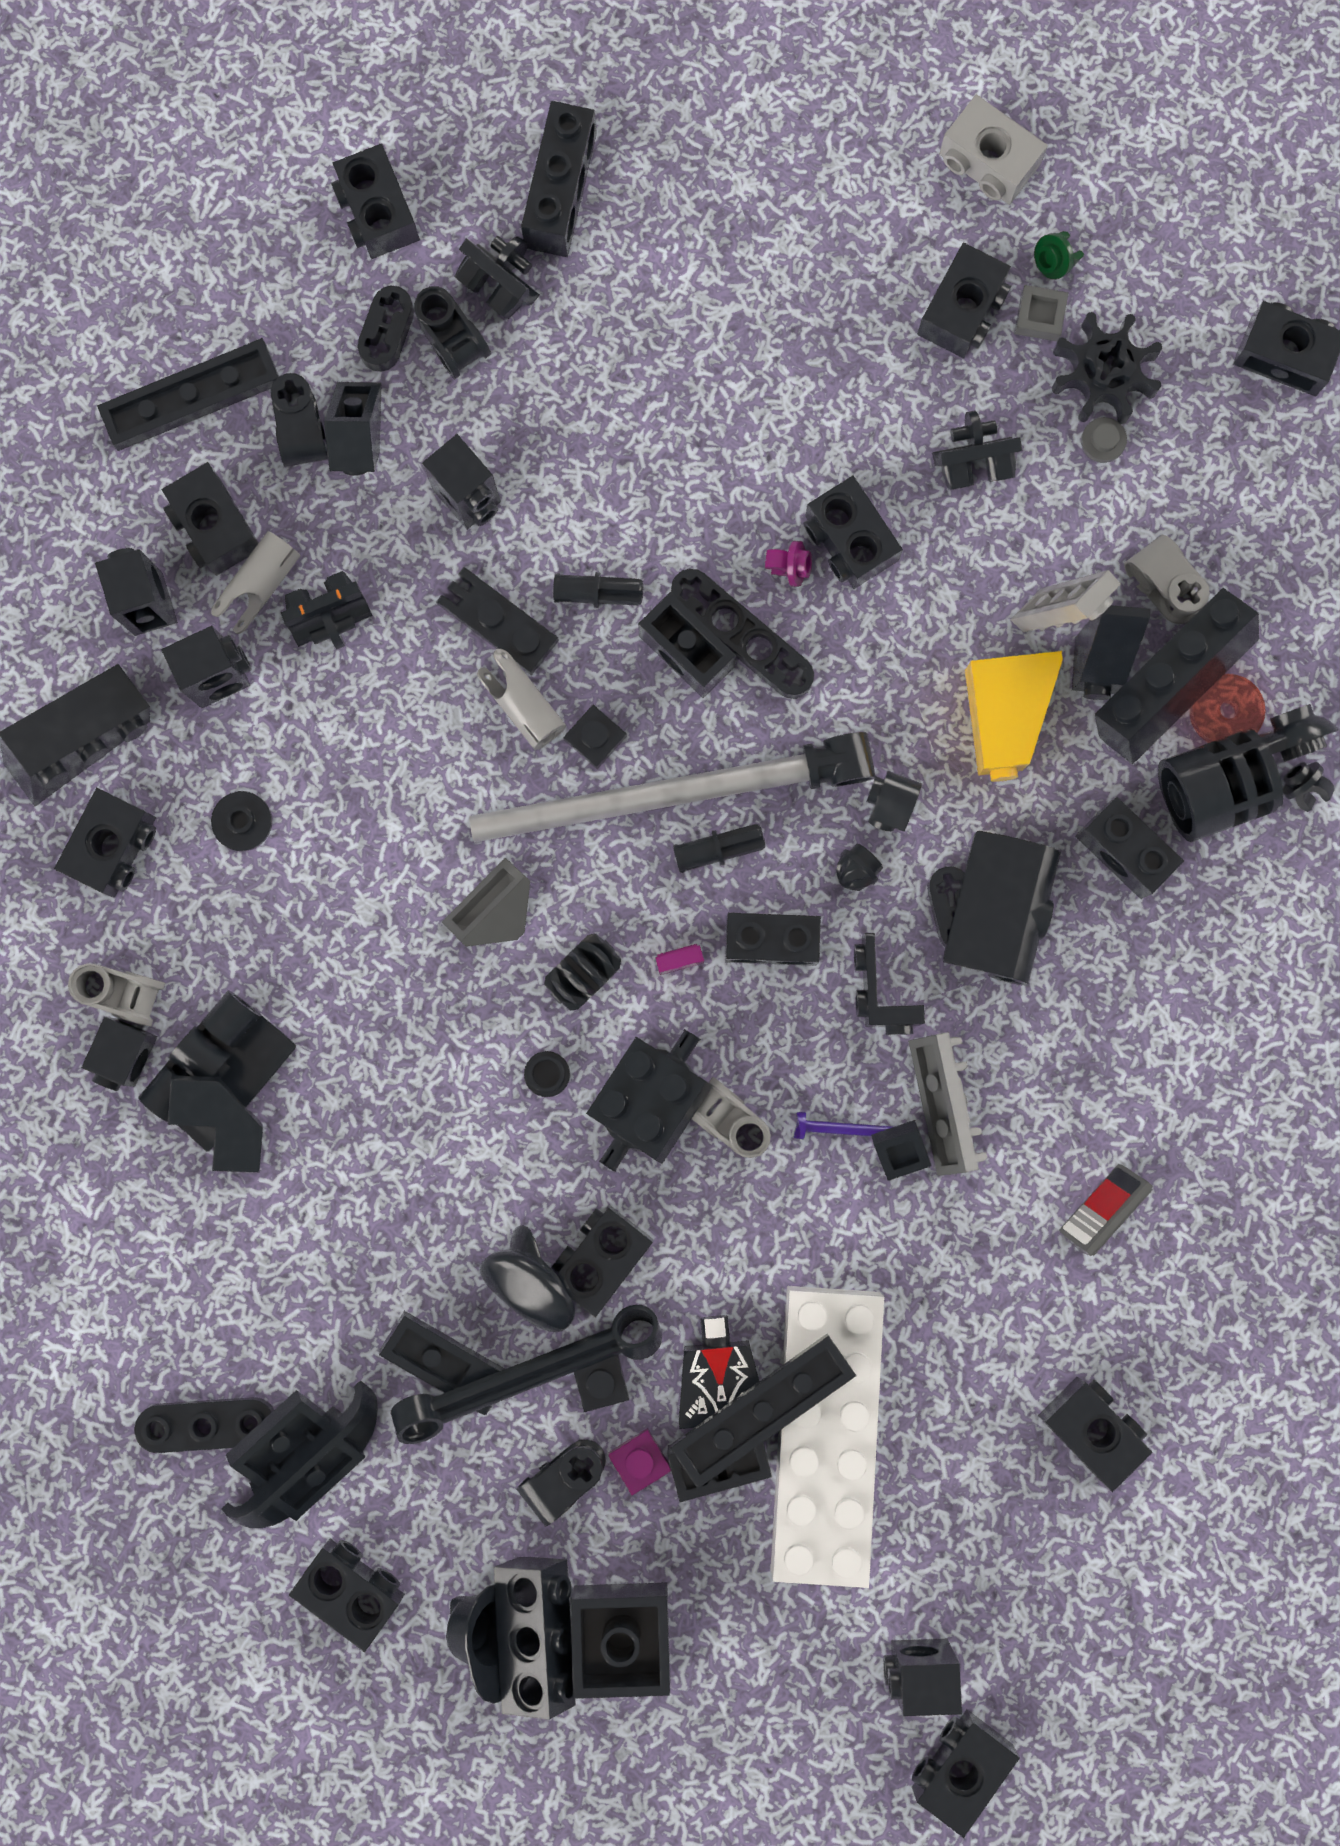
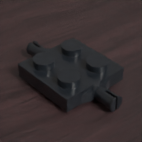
[586,1029,713,1172]

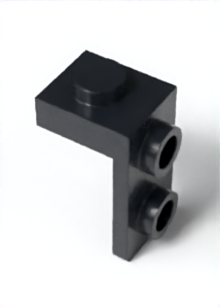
[854,933,925,1035]

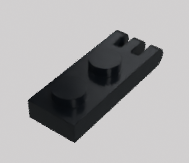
[436,567,559,676]
[379,1310,505,1415]

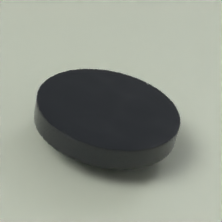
[211,791,272,851]

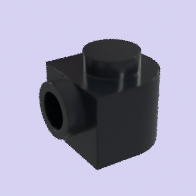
[866,771,922,832]

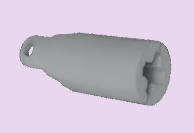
[211,531,301,634]
[477,649,566,750]

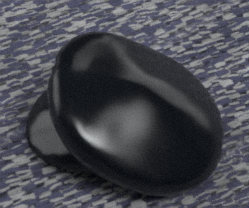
[480,1225,575,1332]

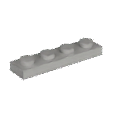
[1010,570,1121,632]

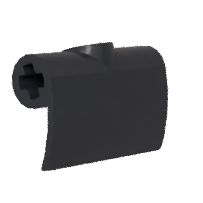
[943,831,1061,986]
[138,990,296,1152]

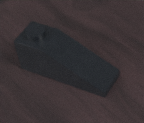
[1071,605,1151,700]

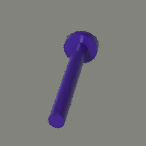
[793,1112,895,1140]

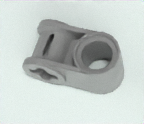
[1124,534,1210,624]
[68,963,166,1027]
[692,1077,771,1158]

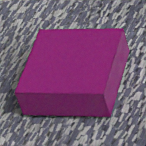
[655,944,704,975]

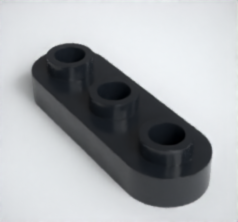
[134,1397,274,1453]

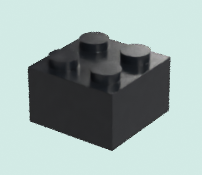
[571,1582,671,1699]

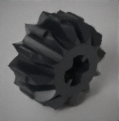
[544,934,621,1011]

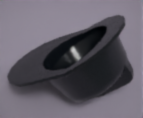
[446,1584,501,1704]

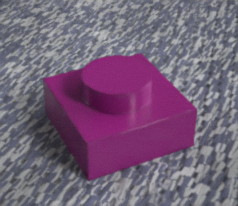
[608,1428,671,1496]

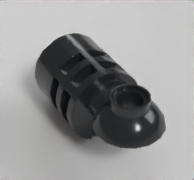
[1158,704,1339,842]

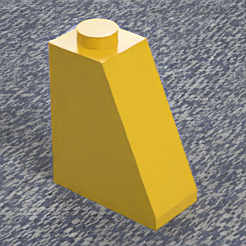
[965,651,1063,782]

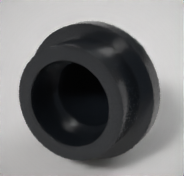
[836,843,883,891]

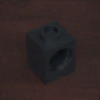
[81,1017,158,1091]

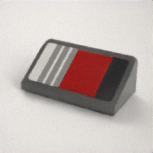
[1059,1164,1153,1256]

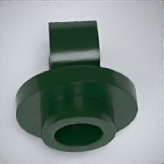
[1034,231,1084,280]

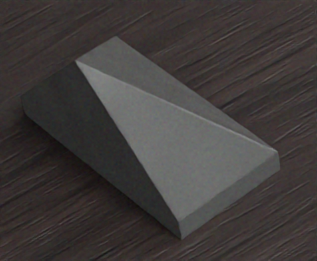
[442,858,530,947]

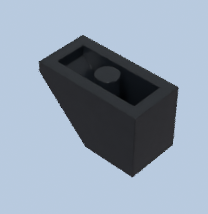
[324,382,382,476]

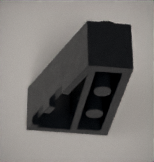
[0,664,150,806]

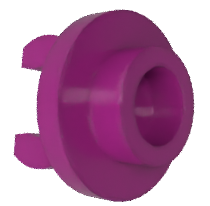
[765,541,812,587]

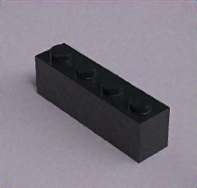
[1095,588,1259,765]

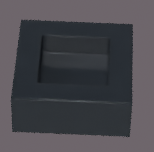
[563,704,627,769]
[871,1120,932,1181]
[574,1355,630,1412]

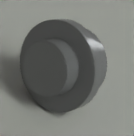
[1081,417,1127,463]

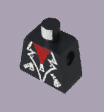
[679,1315,759,1429]

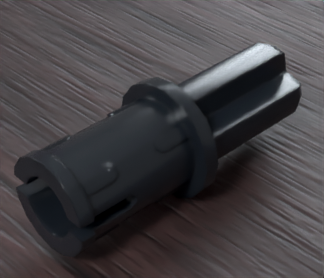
[553,572,644,608]
[673,824,765,873]

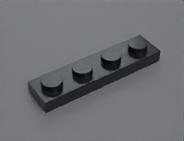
[97,338,279,451]
[670,1333,857,1488]

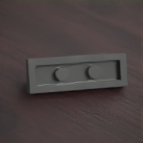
[908,1032,987,1176]

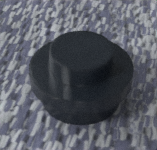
[524,1051,570,1097]

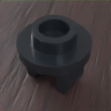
[1283,762,1335,812]

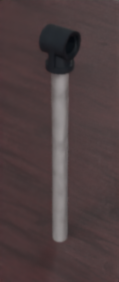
[469,732,876,843]

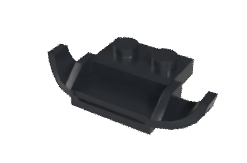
[221,1381,378,1528]

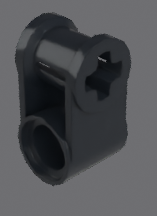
[414,286,491,380]
[271,373,328,467]
[516,1439,606,1527]

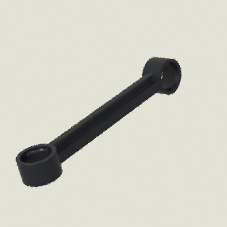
[390,1305,662,1444]

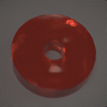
[1190,674,1266,743]

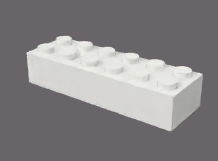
[771,1286,884,1588]

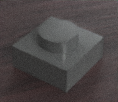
[1014,285,1069,342]

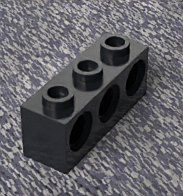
[521,101,597,258]
[493,1557,576,1720]

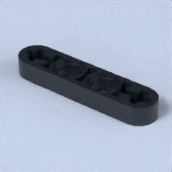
[671,568,814,699]

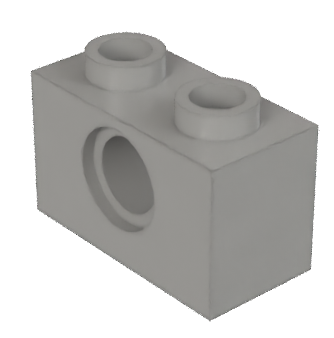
[939,94,1048,205]

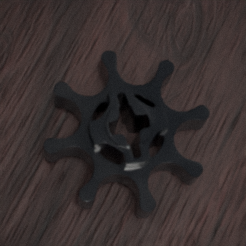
[1052,312,1162,424]

